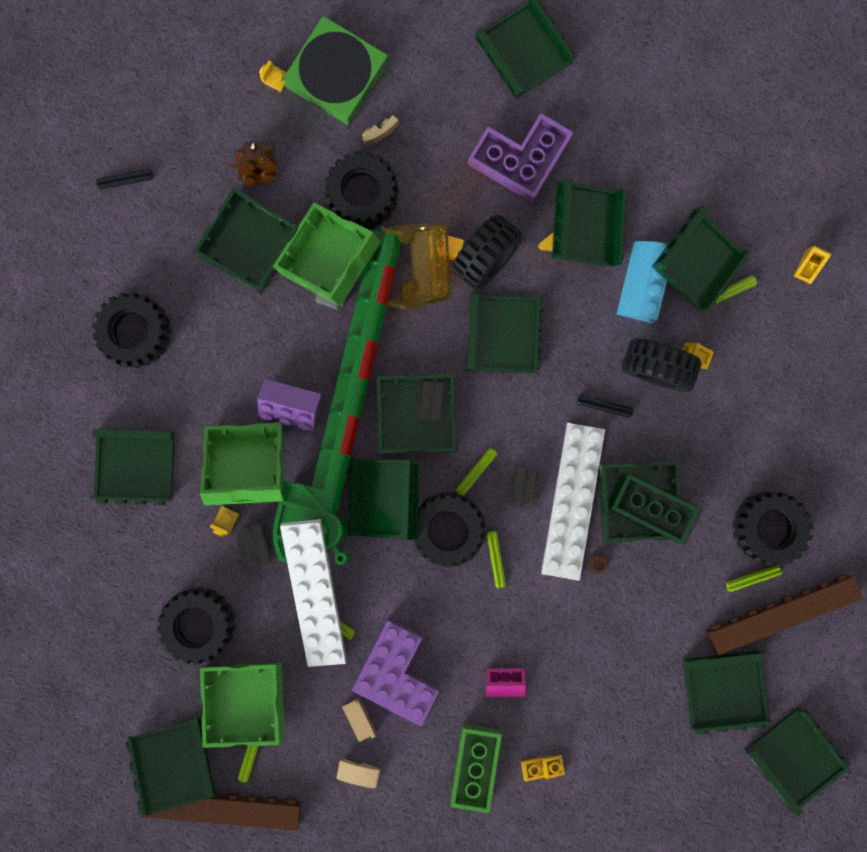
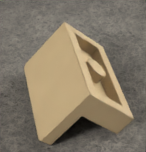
[342,697,377,742]

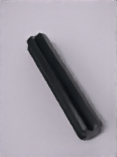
[96,169,153,190]
[577,395,633,418]

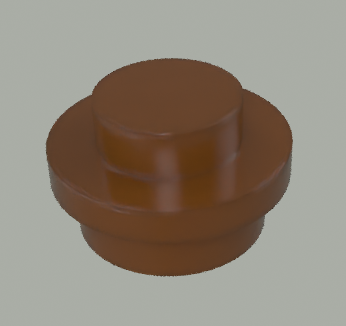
[588,554,608,574]

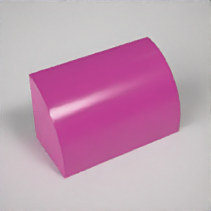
[486,668,526,697]

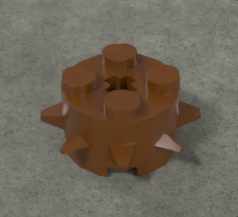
[229,141,282,186]

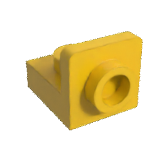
[259,60,287,93]
[682,343,714,369]
[210,506,240,537]

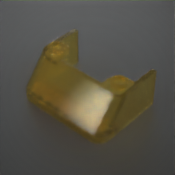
[382,223,450,310]

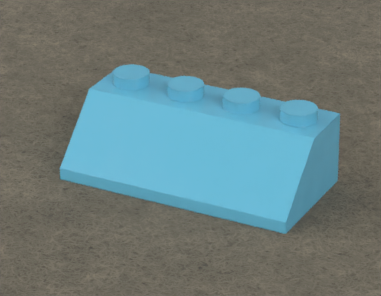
[616,241,668,323]

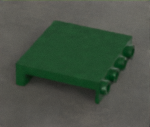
[475,0,574,99]
[552,178,627,267]
[652,205,751,312]
[467,293,543,374]
[90,429,175,505]
[348,459,420,540]
[683,650,772,734]
[744,707,852,817]
[126,718,216,817]

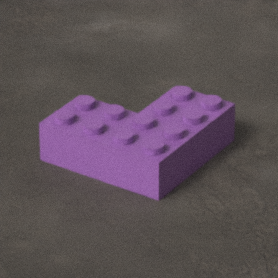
[468,113,574,203]
[352,618,439,727]

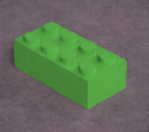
[450,723,502,813]

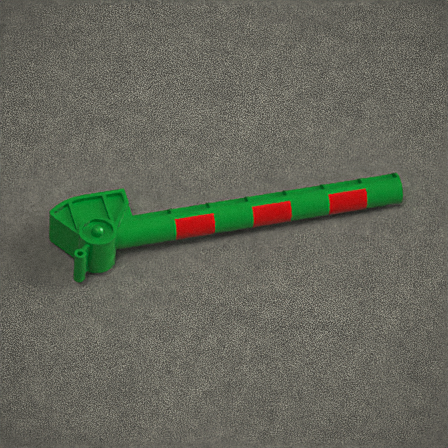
[273,226,404,565]

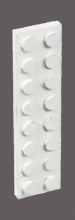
[541,423,605,581]
[280,519,347,667]

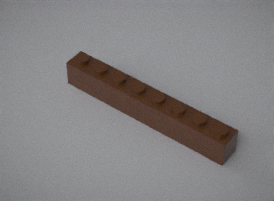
[706,574,863,655]
[141,791,302,831]

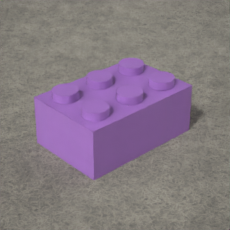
[257,379,321,431]

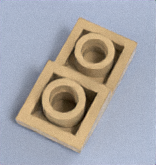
[362,115,399,146]
[336,758,381,788]

